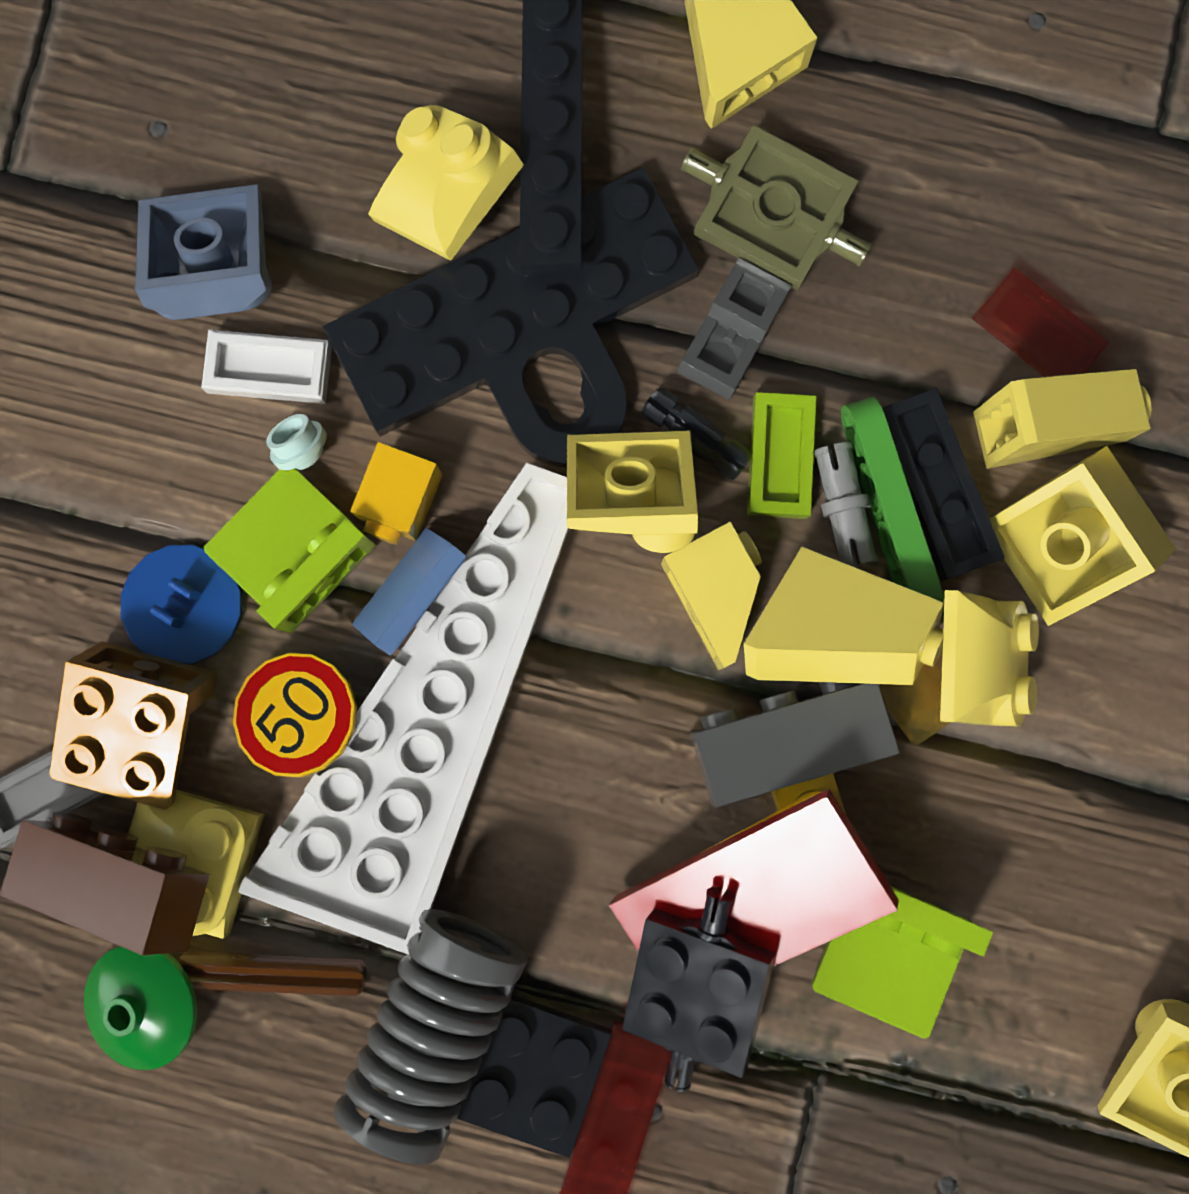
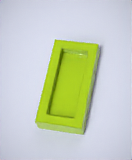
[747,392,816,519]

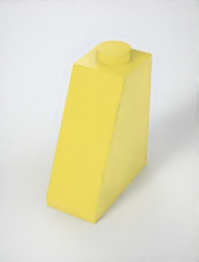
[684,0,817,129]
[973,369,1152,469]
[744,547,944,685]

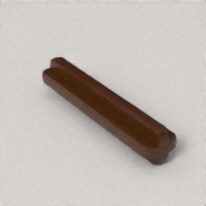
[178,951,366,996]

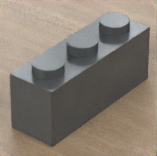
[690,682,900,808]

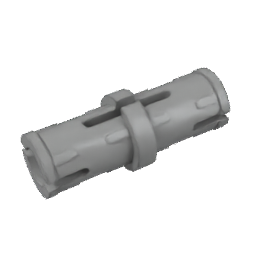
[814,442,879,567]

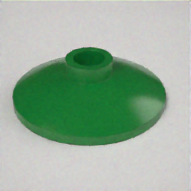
[84,946,198,1070]

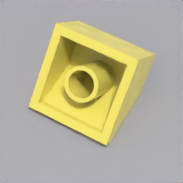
[989,446,1176,626]

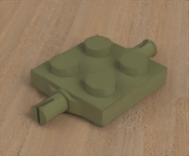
[681,124,872,291]

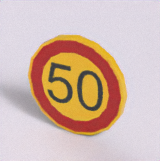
[233,653,357,778]

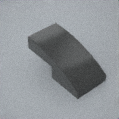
[677,258,792,400]

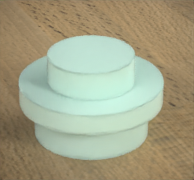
[266,414,327,470]

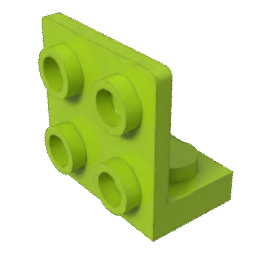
[204,468,377,634]
[811,886,993,1039]

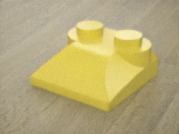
[368,105,524,261]
[567,431,698,553]
[940,590,1039,727]
[128,790,265,939]
[1098,999,1189,1157]

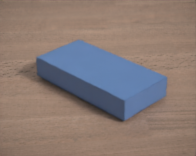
[352,528,466,656]

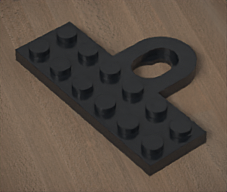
[322,167,699,467]

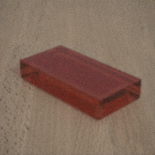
[972,267,1109,377]

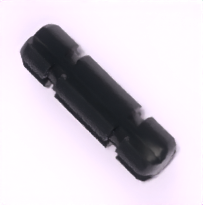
[642,387,752,480]

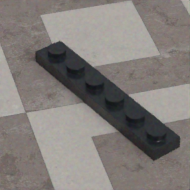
[519,0,583,275]

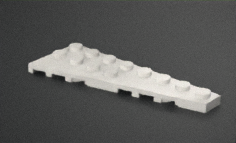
[238,463,569,954]

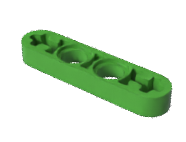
[841,397,945,624]

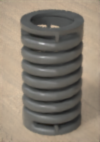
[334,909,528,1164]

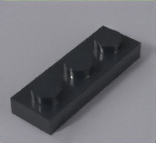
[882,388,1005,582]

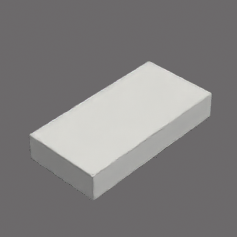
[201,330,332,404]

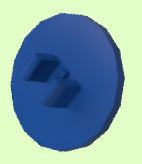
[121,545,243,664]

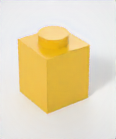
[350,442,443,545]

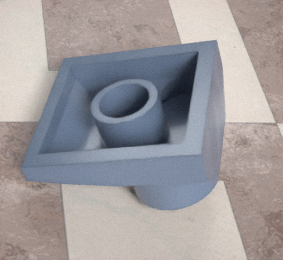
[135,184,272,320]

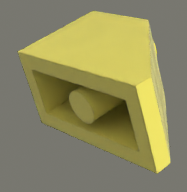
[661,522,762,670]

